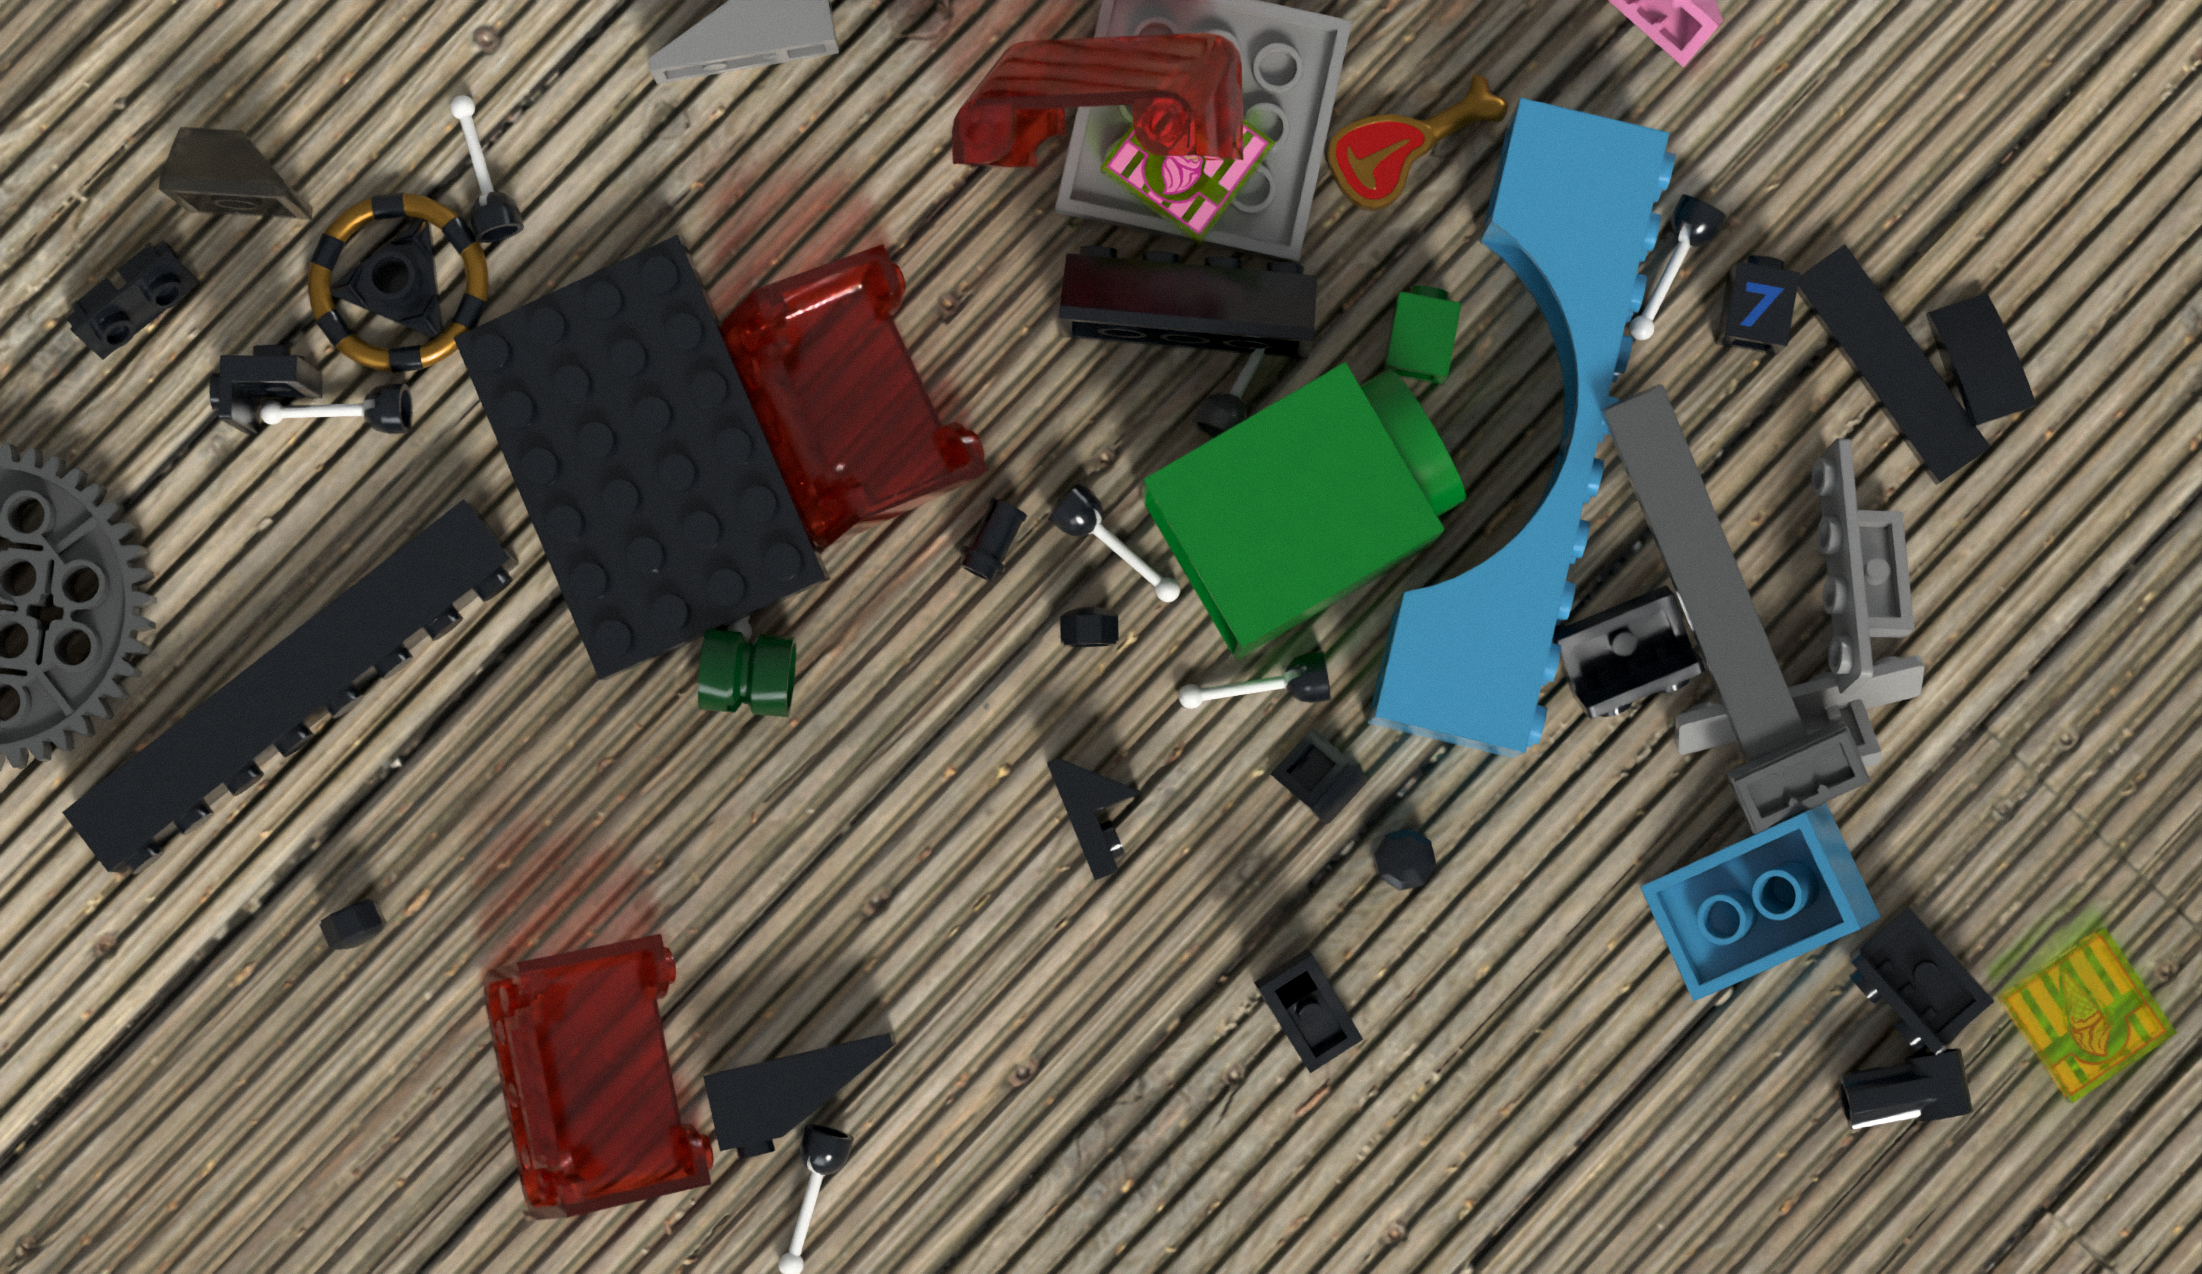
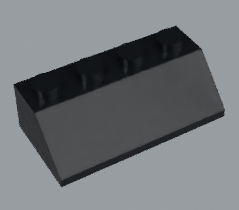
[1059,245,1317,359]

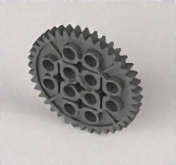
[0,443,157,771]

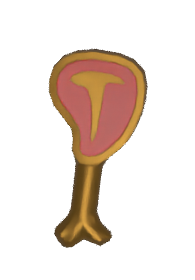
[1326,74,1508,211]

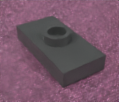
[1725,720,1871,834]

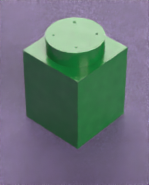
[1142,362,1466,661]

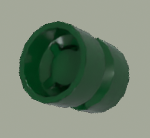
[698,629,797,718]

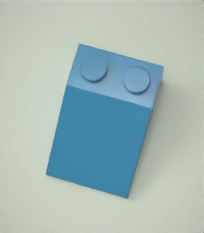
[1640,802,1880,1001]

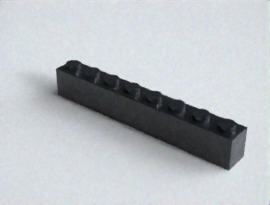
[62,499,519,875]

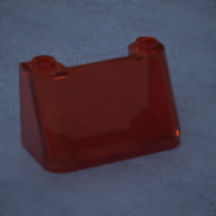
[952,33,1244,168]
[721,244,988,547]
[484,934,714,1220]

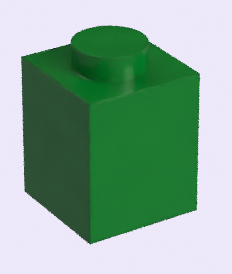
[1382,285,1462,385]

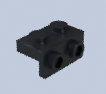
[209,345,323,434]
[1552,585,1705,718]
[1849,904,1994,1057]

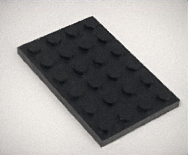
[454,235,830,680]

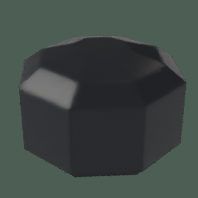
[1060,607,1119,647]
[1373,828,1437,891]
[319,898,387,950]

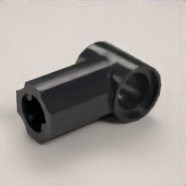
[1838,1048,1973,1129]

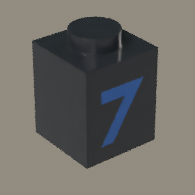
[1716,255,1800,355]

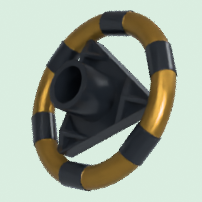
[308,192,489,373]

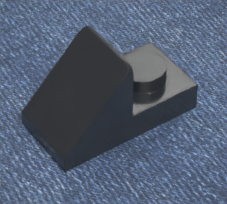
[1047,758,1141,881]
[1254,948,1363,1073]

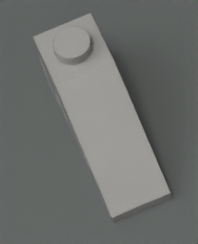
[648,0,839,84]

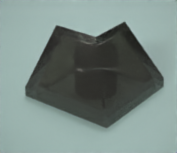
[159,127,313,220]

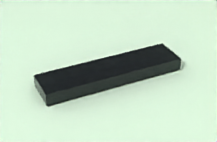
[1797,244,1991,485]

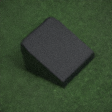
[1270,728,1367,824]

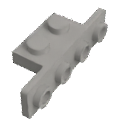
[1812,438,1915,694]
[1675,655,1924,767]

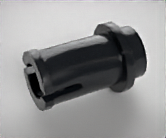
[959,497,1027,582]

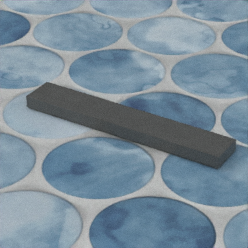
[1600,384,1807,761]

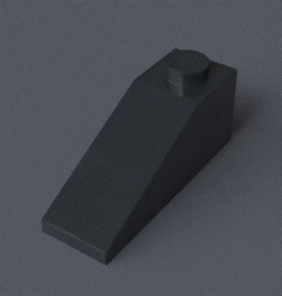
[703,1032,896,1159]

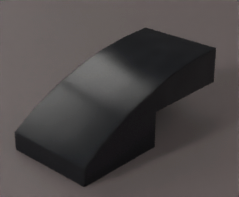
[1926,293,2037,428]

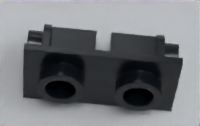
[65,239,200,360]

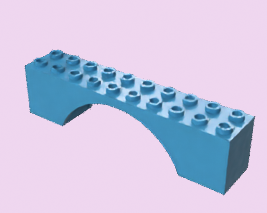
[1367,97,1676,758]

